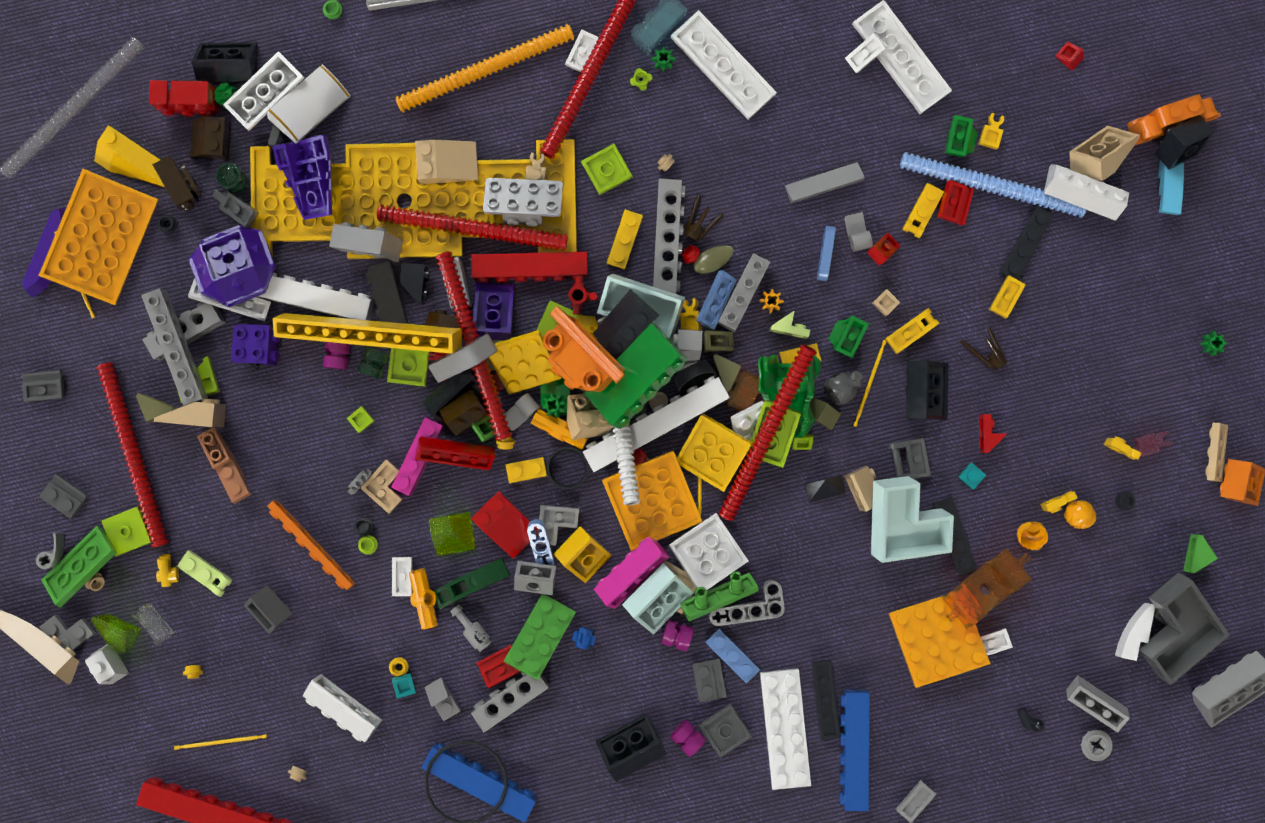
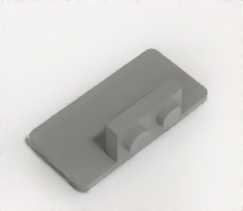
[483,178,563,227]

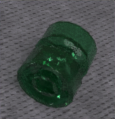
[216,163,248,193]
[357,346,390,379]

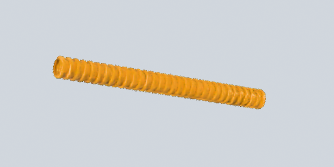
[396,24,574,113]

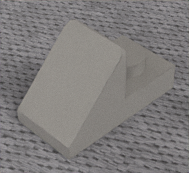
[425,677,461,721]

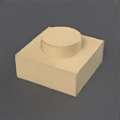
[872,289,900,317]

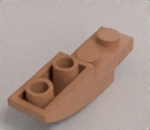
[197,427,251,504]

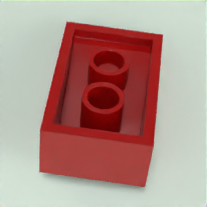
[471,491,538,559]

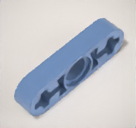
[817,225,836,281]
[527,519,554,566]

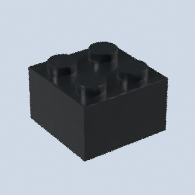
[1154,115,1215,170]

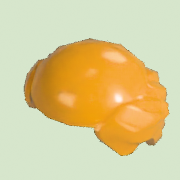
[1064,500,1096,529]
[1017,521,1048,550]

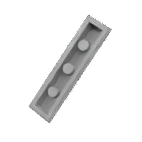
[785,162,865,204]

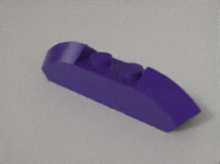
[22,208,66,298]

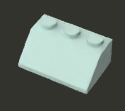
[622,563,694,635]

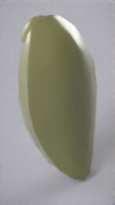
[694,245,734,274]

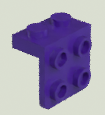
[231,324,281,366]

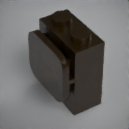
[152,156,203,212]

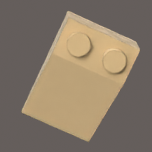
[1069,126,1140,182]
[415,140,478,184]
[154,399,226,427]

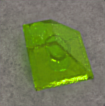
[429,512,476,556]
[91,613,142,653]

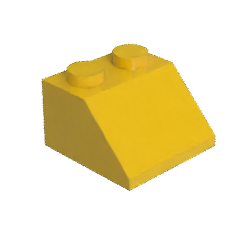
[554,526,612,583]

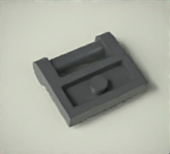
[889,438,931,479]

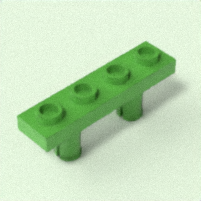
[680,572,758,622]

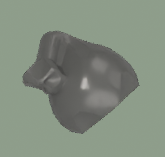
[823,371,863,405]

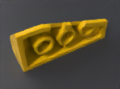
[94,125,165,187]

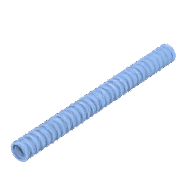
[900,152,1087,218]

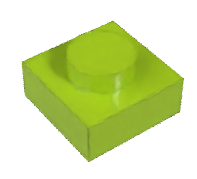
[347,406,374,433]

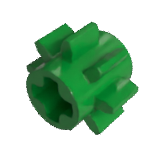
[652,47,675,73]
[214,83,238,108]
[1200,331,1227,356]
[542,393,567,417]

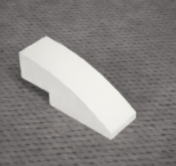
[1115,603,1155,661]

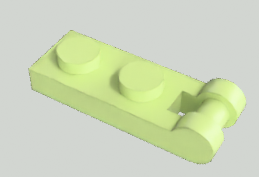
[177,550,233,597]

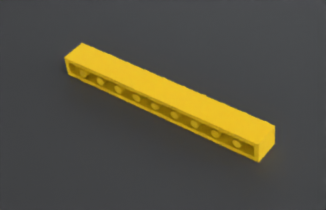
[273,313,462,354]

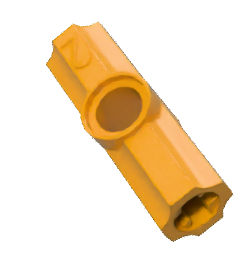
[531,409,588,450]
[409,568,438,629]

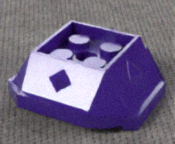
[188,225,276,308]

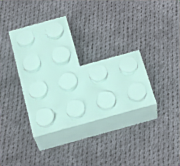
[597,274,685,341]
[871,476,954,563]

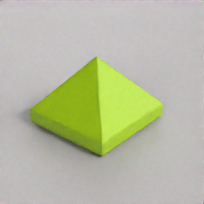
[792,434,814,450]

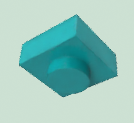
[958,463,986,490]
[392,673,416,699]

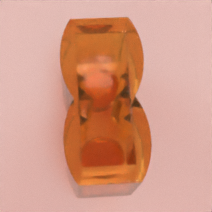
[726,370,759,412]

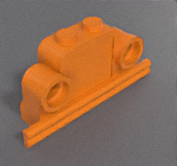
[1127,94,1221,146]
[543,306,625,392]

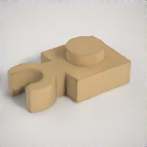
[525,152,546,180]

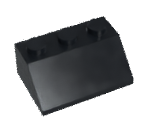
[191,42,257,83]
[593,289,659,360]
[905,360,948,420]
[422,368,485,433]
[596,713,667,782]

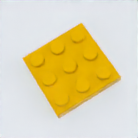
[488,330,562,394]
[677,413,752,492]

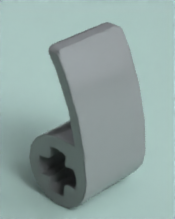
[844,212,873,252]
[504,393,540,431]
[36,532,64,569]

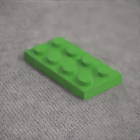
[41,526,117,607]
[503,594,576,681]

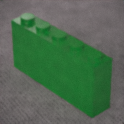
[584,323,688,429]

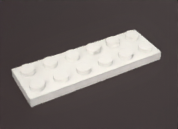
[852,0,952,114]
[671,10,777,120]
[760,668,811,790]

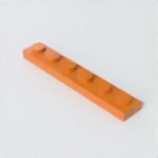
[267,500,356,590]

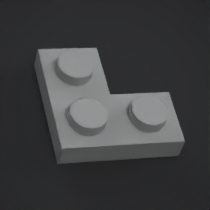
[537,505,579,545]
[39,614,96,650]

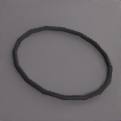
[424,740,508,823]

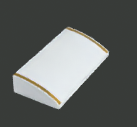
[267,64,350,144]

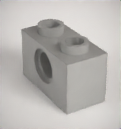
[514,561,556,595]

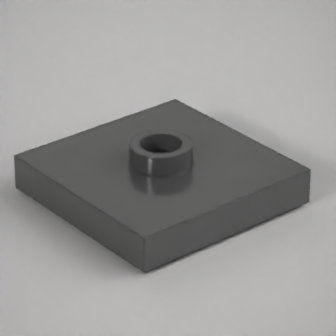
[698,703,752,758]

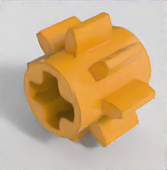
[759,289,784,314]

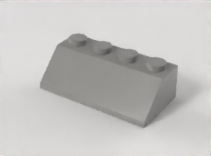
[1192,651,1265,728]

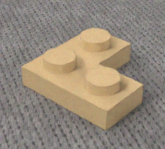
[361,459,403,514]

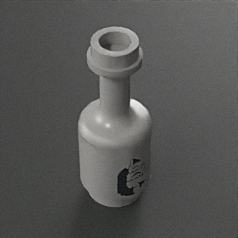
[450,604,492,652]

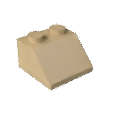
[844,466,876,512]

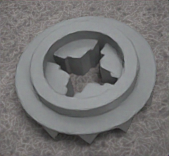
[347,469,372,495]
[1080,729,1112,761]

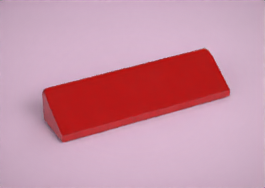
[415,436,495,470]

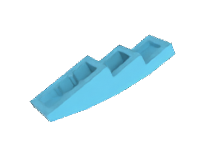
[1158,160,1184,215]

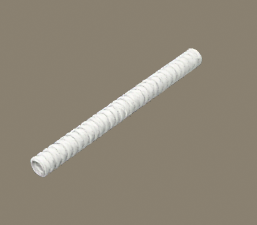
[597,317,641,505]

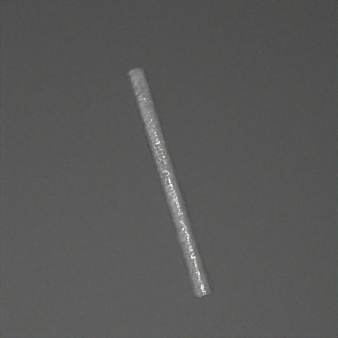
[0,36,145,179]

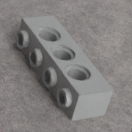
[717,253,770,332]
[142,302,226,361]
[471,672,549,732]

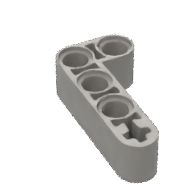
[428,333,498,383]
[708,580,785,626]

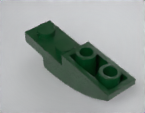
[434,558,511,609]

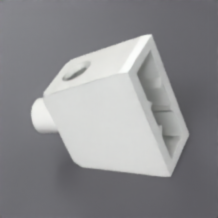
[85,642,129,684]

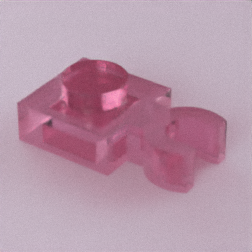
[1134,432,1172,457]

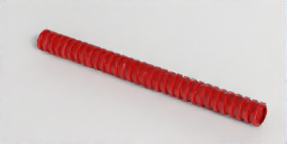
[540,0,636,159]
[377,204,568,251]
[435,251,512,441]
[719,345,817,521]
[96,362,169,548]

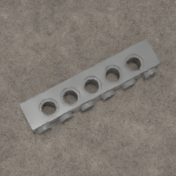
[653,179,685,294]
[141,288,208,406]

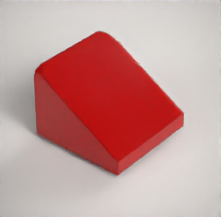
[1055,42,1084,71]

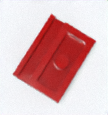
[937,180,974,226]
[476,645,521,689]

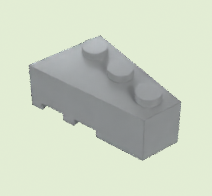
[329,222,403,262]
[672,330,702,373]

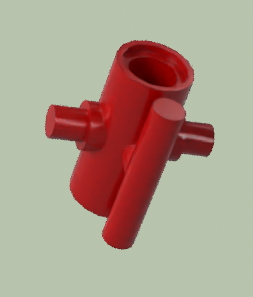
[569,276,597,315]

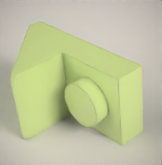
[769,311,810,339]

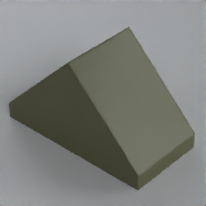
[703,331,734,353]
[712,355,741,392]
[136,393,178,422]
[810,397,841,430]

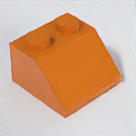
[1220,459,1265,506]

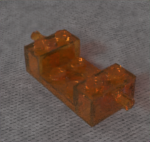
[942,548,1032,629]

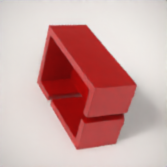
[149,80,219,117]

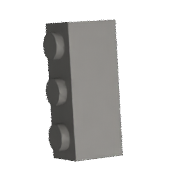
[1066,675,1130,732]

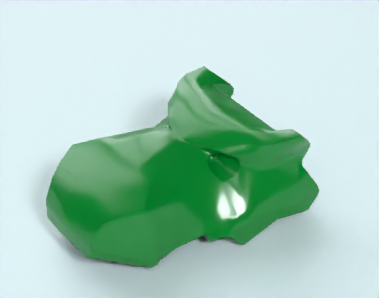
[758,355,821,438]

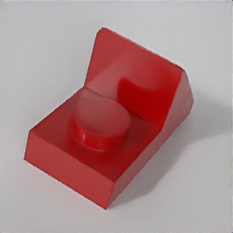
[867,233,901,266]
[979,414,1007,453]

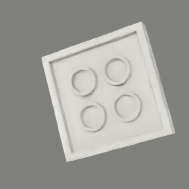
[668,513,748,590]

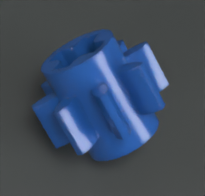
[572,627,596,650]

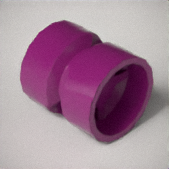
[323,342,351,370]
[661,620,694,652]
[670,719,706,757]

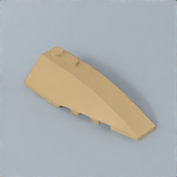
[0,610,79,685]

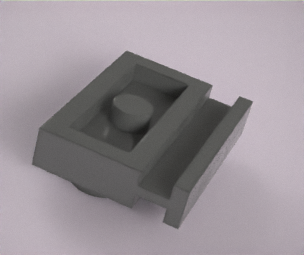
[21,370,65,402]
[39,474,89,519]
[692,658,727,702]

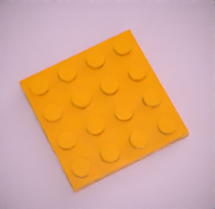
[602,450,702,551]
[889,589,990,688]

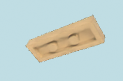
[1206,423,1228,482]

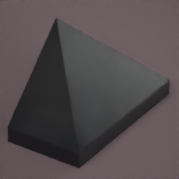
[804,475,846,503]

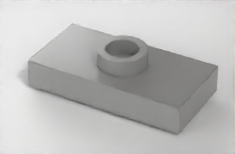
[896,780,936,823]

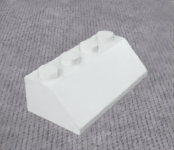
[223,51,304,131]
[1044,164,1129,221]
[303,674,382,742]

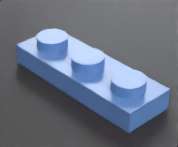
[696,270,737,330]
[705,628,760,684]

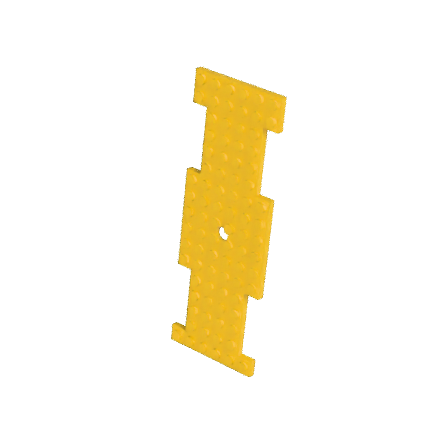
[250,139,577,259]

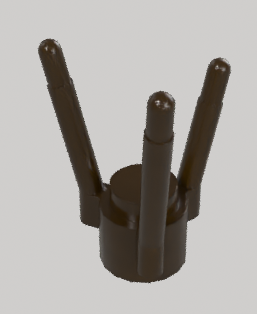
[684,194,723,242]
[960,326,1007,370]

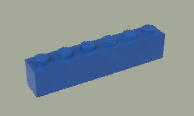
[839,689,870,811]
[422,743,537,823]

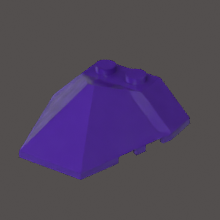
[272,134,332,220]

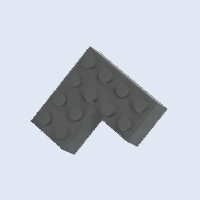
[1139,573,1230,685]

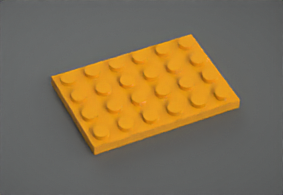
[38,169,159,305]

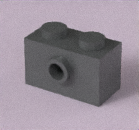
[244,585,292,634]

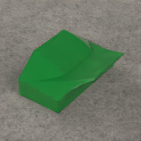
[945,115,977,157]
[828,316,869,359]
[541,377,570,415]

